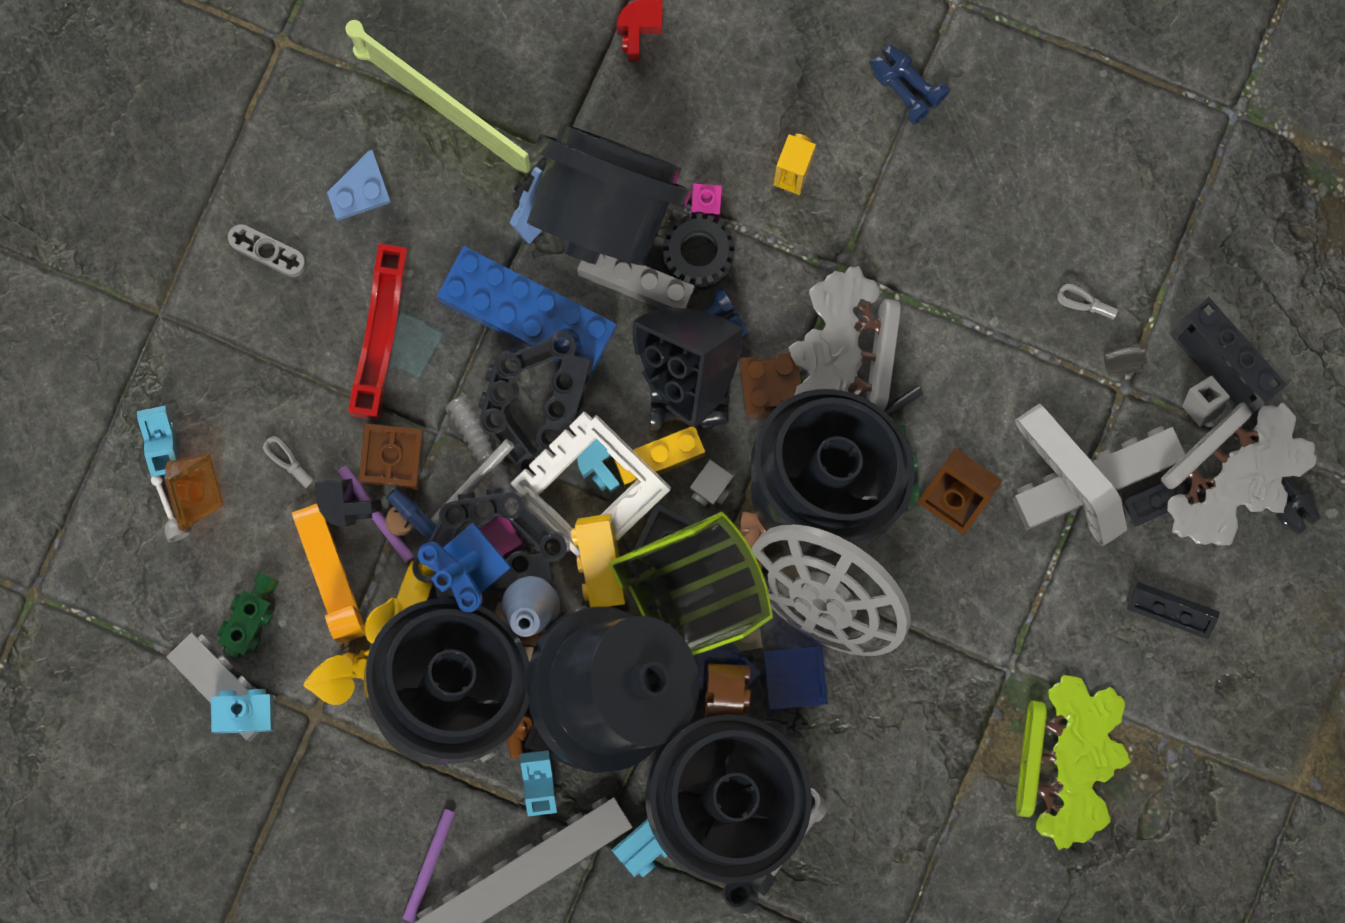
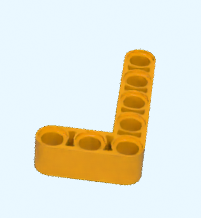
[292,503,365,644]

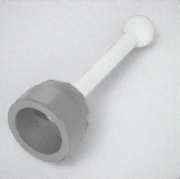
[151,475,189,542]

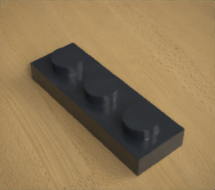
[1123,465,1212,527]
[1127,582,1220,639]

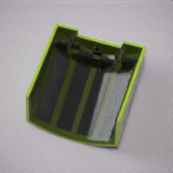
[609,512,773,656]

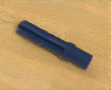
[386,486,436,542]

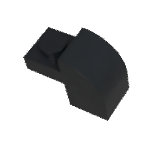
[315,478,382,527]

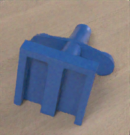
[418,523,511,612]

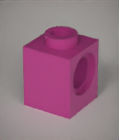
[691,184,722,221]
[480,516,524,558]

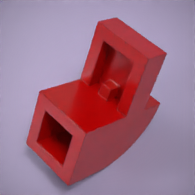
[617,0,662,61]

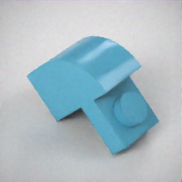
[137,406,180,477]
[577,439,620,494]
[520,750,557,816]

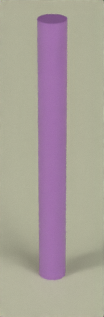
[337,465,415,563]
[402,809,455,923]

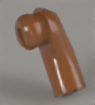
[507,716,533,759]

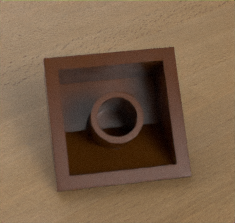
[917,448,1003,535]

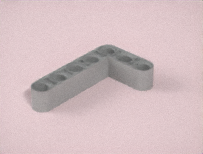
[1015,404,1127,546]

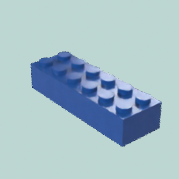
[437,246,617,380]

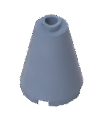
[502,576,560,637]

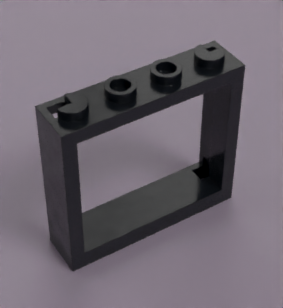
[1170,297,1287,415]

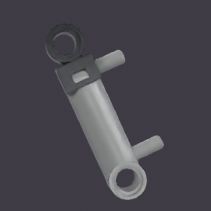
[723,788,827,914]

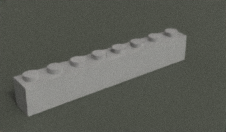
[415,796,632,923]

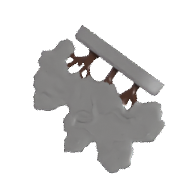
[788,266,901,410]
[1161,402,1316,545]

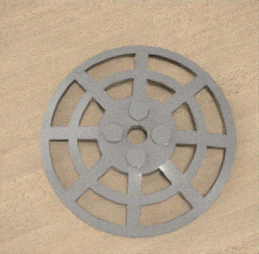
[750,524,911,656]

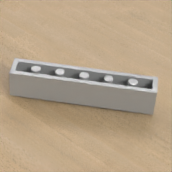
[1012,426,1185,530]

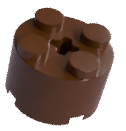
[705,664,750,718]

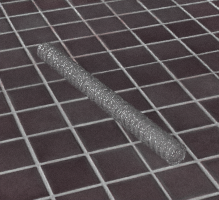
[445,396,588,615]

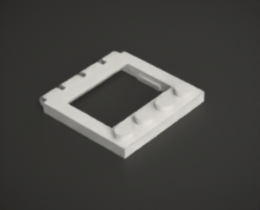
[511,412,671,556]

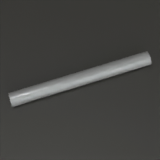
[430,439,514,526]

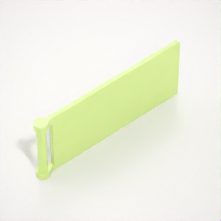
[346,20,531,177]

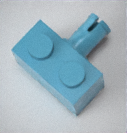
[211,689,274,734]

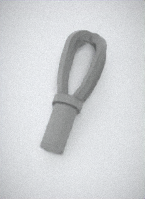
[1058,284,1118,320]
[263,436,314,488]

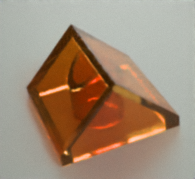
[165,453,224,531]

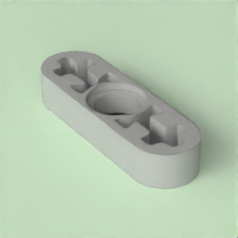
[228,224,306,277]

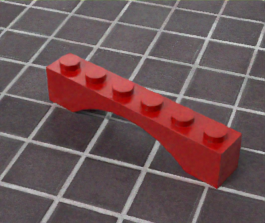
[348,243,410,421]

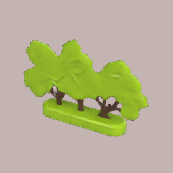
[1015,675,1131,850]

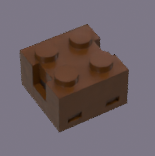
[739,353,801,420]
[358,424,425,491]

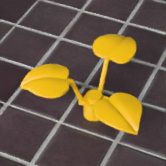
[303,598,404,705]

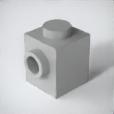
[1182,376,1230,427]
[690,460,733,507]

